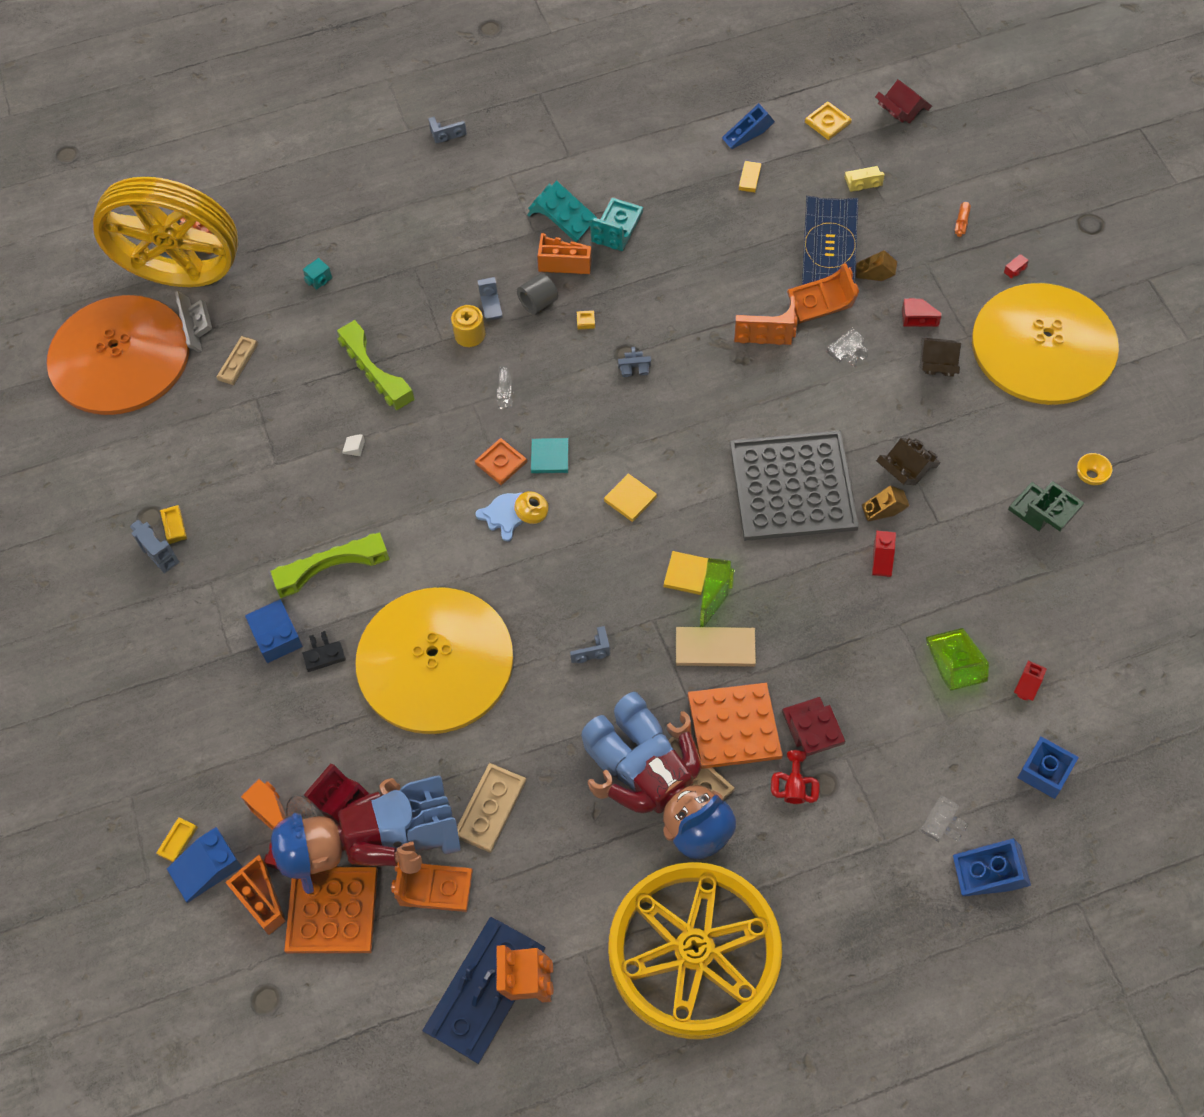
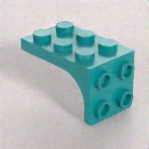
[527,180,597,242]
[590,198,643,251]

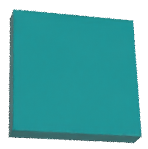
[531,438,569,473]

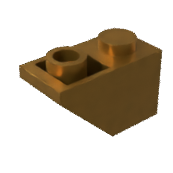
[855,250,897,281]
[862,486,909,521]

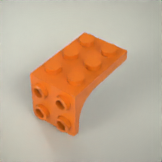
[787,263,859,324]
[734,296,798,345]
[391,862,473,912]

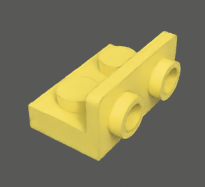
[844,166,884,192]

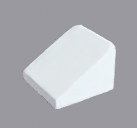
[342,434,365,456]

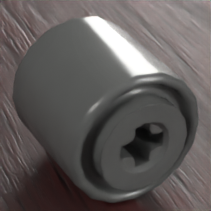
[517,273,558,315]

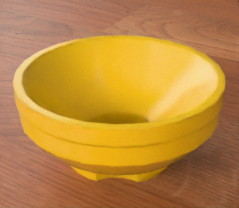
[1077,453,1112,485]
[514,491,548,524]

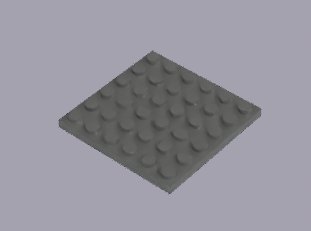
[730,430,859,541]

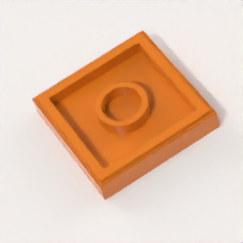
[475,438,527,485]

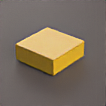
[577,311,595,330]

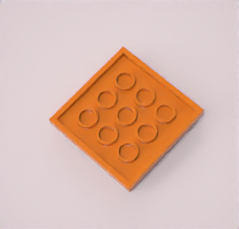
[688,683,782,769]
[284,867,378,953]

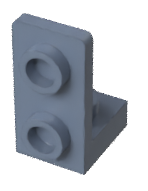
[428,117,467,143]
[477,277,503,320]
[570,626,610,663]

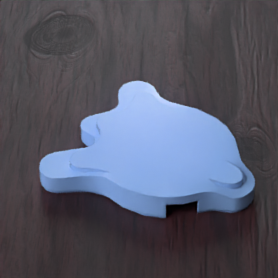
[476,493,523,542]

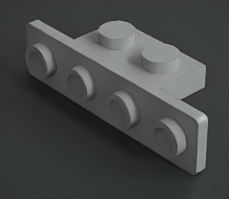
[175,291,212,352]

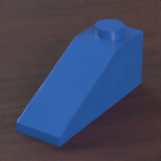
[722,103,775,149]

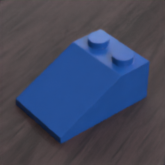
[245,599,303,663]
[167,827,242,903]
[953,838,1031,896]

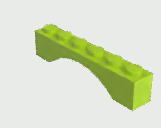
[337,320,415,411]
[270,532,390,598]

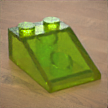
[700,558,734,627]
[926,628,989,691]

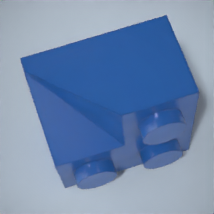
[1017,737,1079,799]

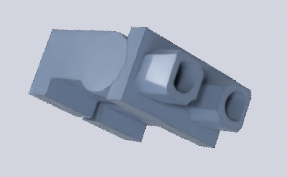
[130,520,179,573]

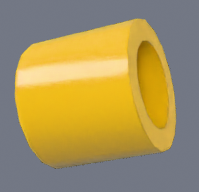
[451,305,486,347]

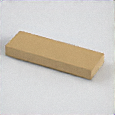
[217,336,258,385]

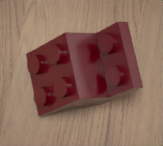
[875,79,932,124]
[782,697,845,757]
[304,763,369,825]

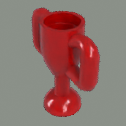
[771,750,820,804]

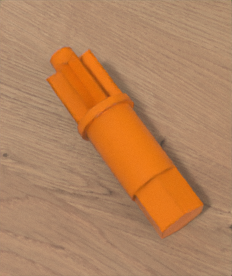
[955,202,971,237]

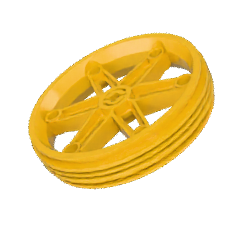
[93,177,238,287]
[608,862,782,1039]

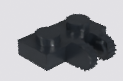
[302,631,346,672]

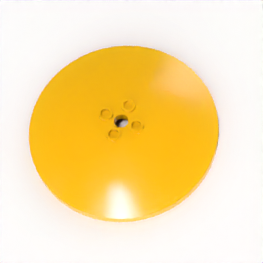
[972,283,1119,405]
[356,588,513,734]

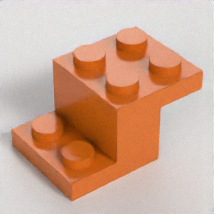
[497,945,554,1003]

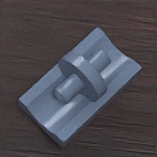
[618,347,651,377]

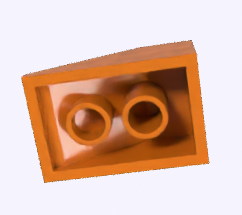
[241,779,286,831]

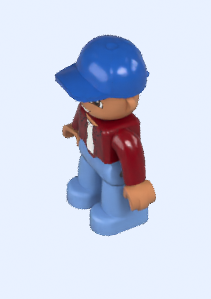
[581,692,736,860]
[271,776,460,894]

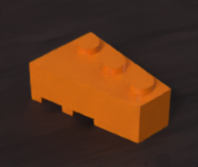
[537,233,592,274]
[225,854,286,935]

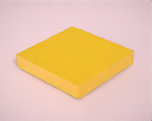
[805,102,852,140]
[604,473,657,522]
[664,551,710,595]

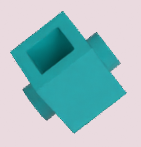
[303,258,332,290]

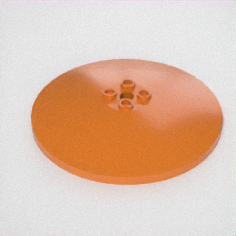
[47,295,189,415]

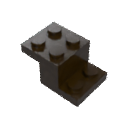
[919,337,961,377]
[876,438,941,485]

